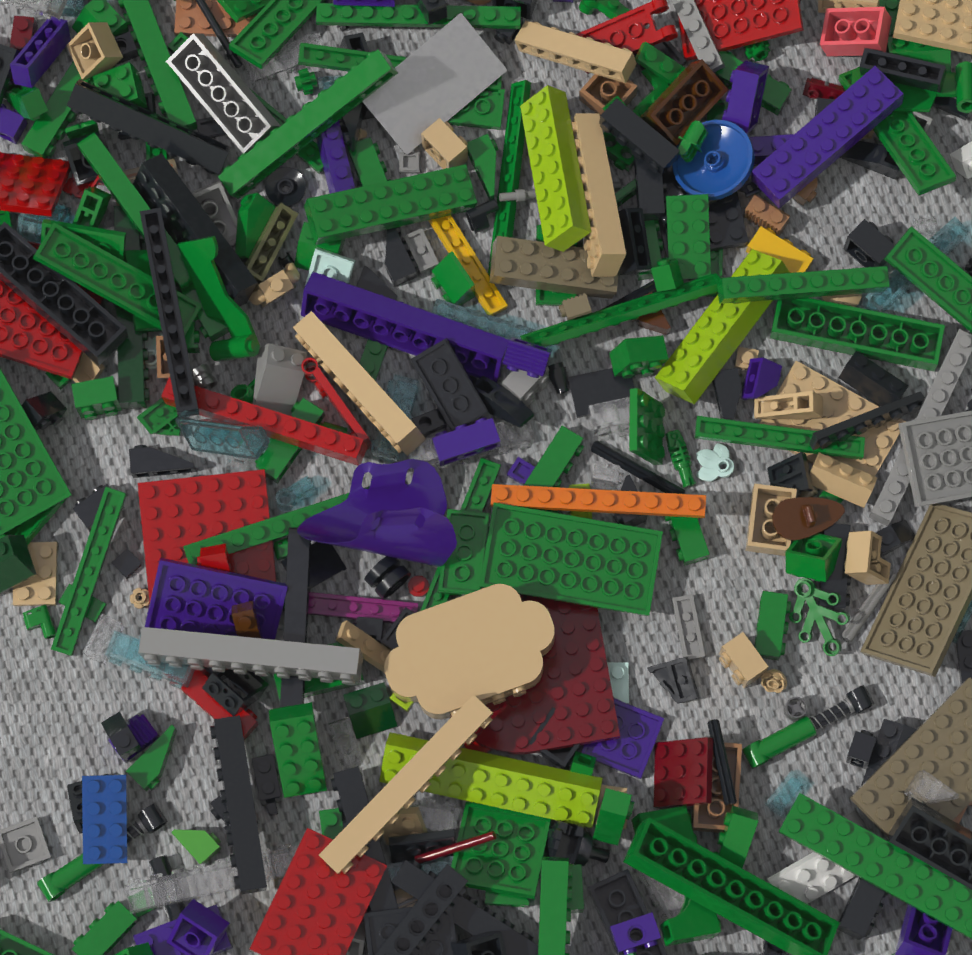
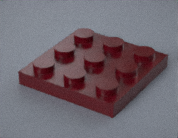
[653,737,713,808]

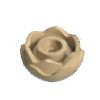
[761,669,787,693]

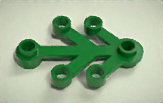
[789,578,850,656]

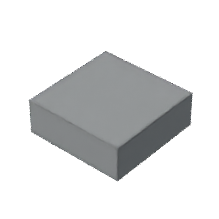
[399,152,420,174]

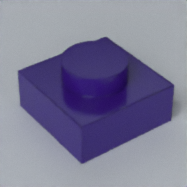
[507,457,535,485]

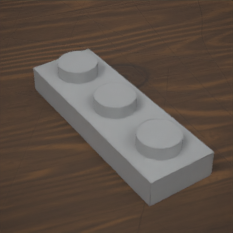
[671,594,705,661]

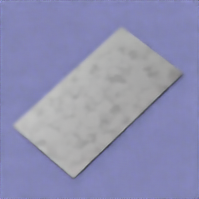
[362,13,507,155]

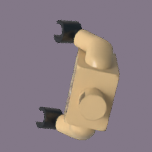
[249,252,300,308]

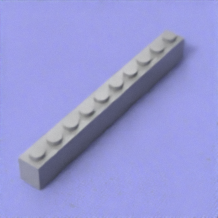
[869,329,972,526]

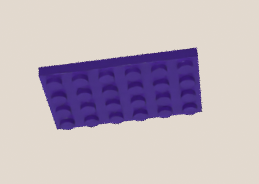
[145,558,288,640]

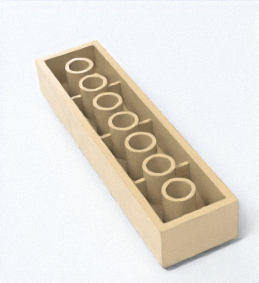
[571,113,626,277]
[293,311,426,456]

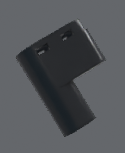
[466,199,499,234]

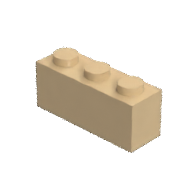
[810,453,877,508]

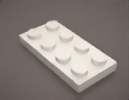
[767,852,856,904]

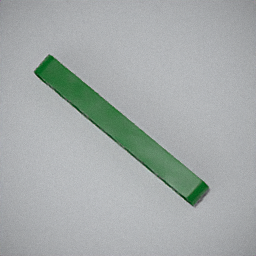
[77,132,193,290]

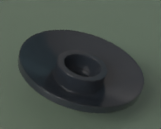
[265,167,306,207]

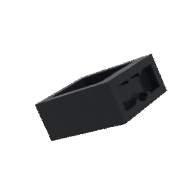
[202,669,269,716]

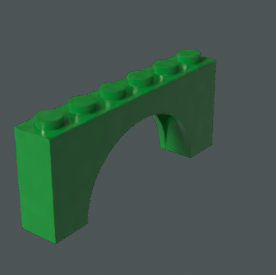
[631,806,721,946]

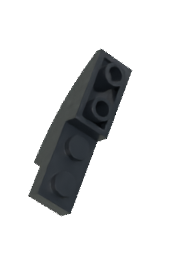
[470,376,534,428]

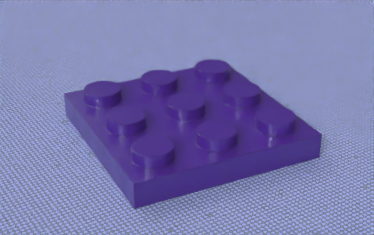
[581,698,664,779]

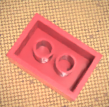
[820,7,892,56]

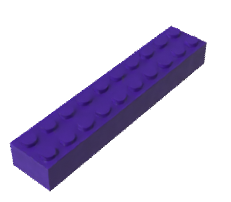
[301,272,509,383]

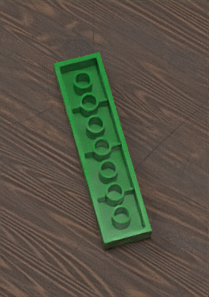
[304,164,477,245]
[770,298,945,372]

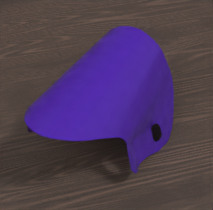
[297,459,457,567]

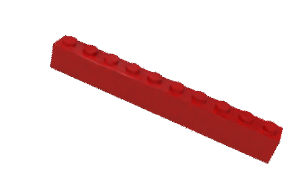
[161,377,368,466]

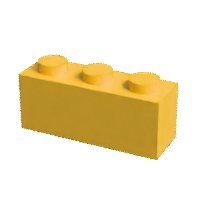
[746,226,814,273]

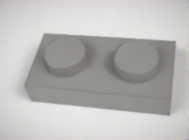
[403,228,439,274]

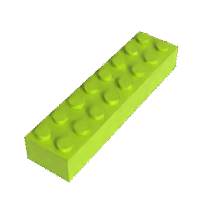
[520,85,591,252]
[655,249,790,405]

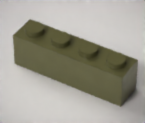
[244,203,299,286]

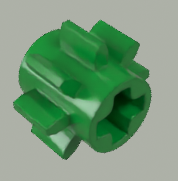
[744,40,771,61]
[294,68,318,95]

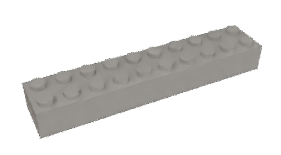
[138,627,364,685]

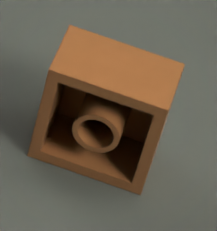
[579,74,637,115]

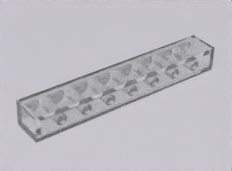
[124,843,298,914]

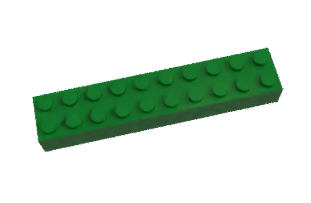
[623,817,840,955]

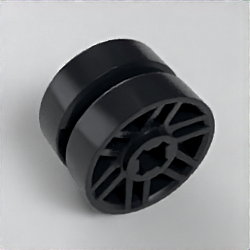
[364,556,411,600]

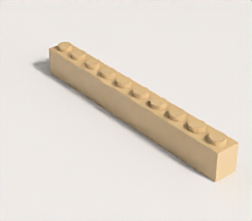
[319,694,493,874]

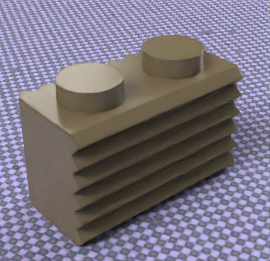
[558,293,592,321]

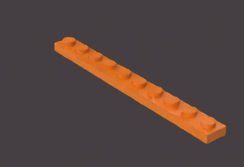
[490,484,706,518]

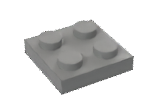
[0,816,52,873]

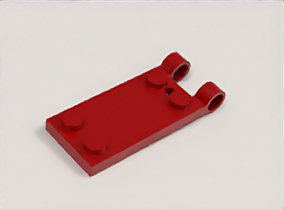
[576,0,678,74]
[301,358,373,451]

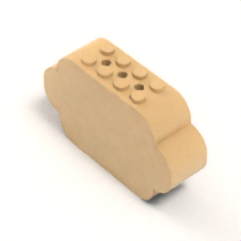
[384,584,555,720]

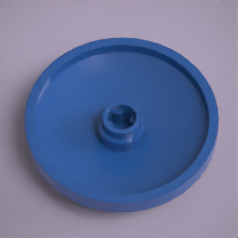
[672,120,755,200]

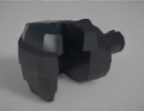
[546,821,610,867]

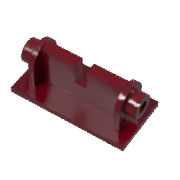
[802,77,846,99]

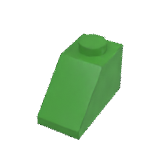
[171,829,221,866]

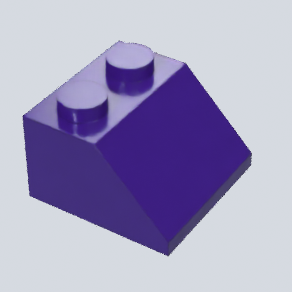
[167,899,230,955]

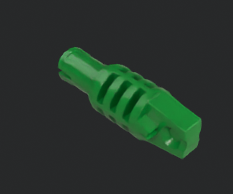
[665,430,696,488]

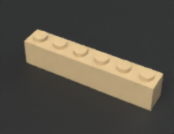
[515,20,637,83]

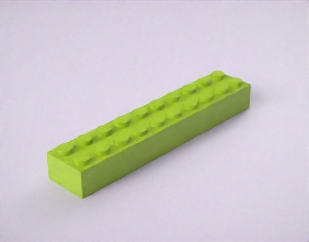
[379,732,603,828]

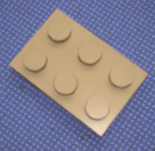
[13,542,58,606]

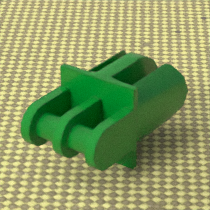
[678,120,708,163]

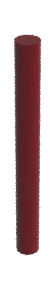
[415,831,496,864]

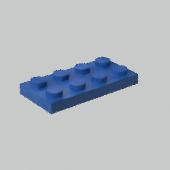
[82,775,127,864]

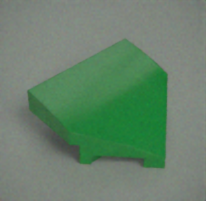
[137,398,182,436]

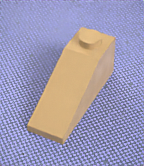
[754,391,823,420]

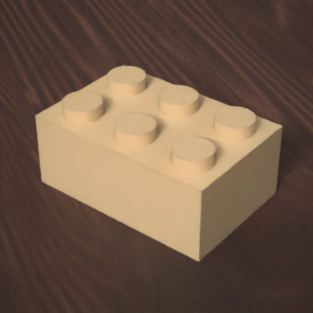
[745,483,797,556]

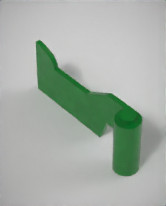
[851,61,972,113]
[177,236,260,362]

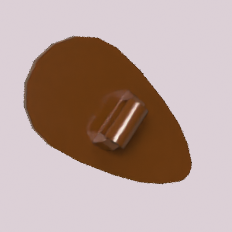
[772,497,845,541]

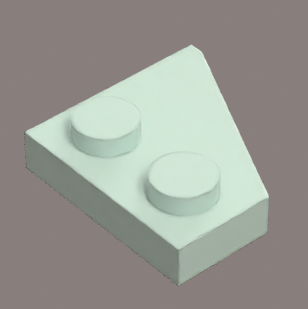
[607,662,629,704]

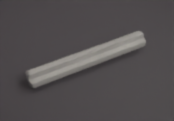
[842,570,897,642]

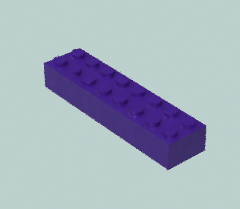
[751,66,904,209]

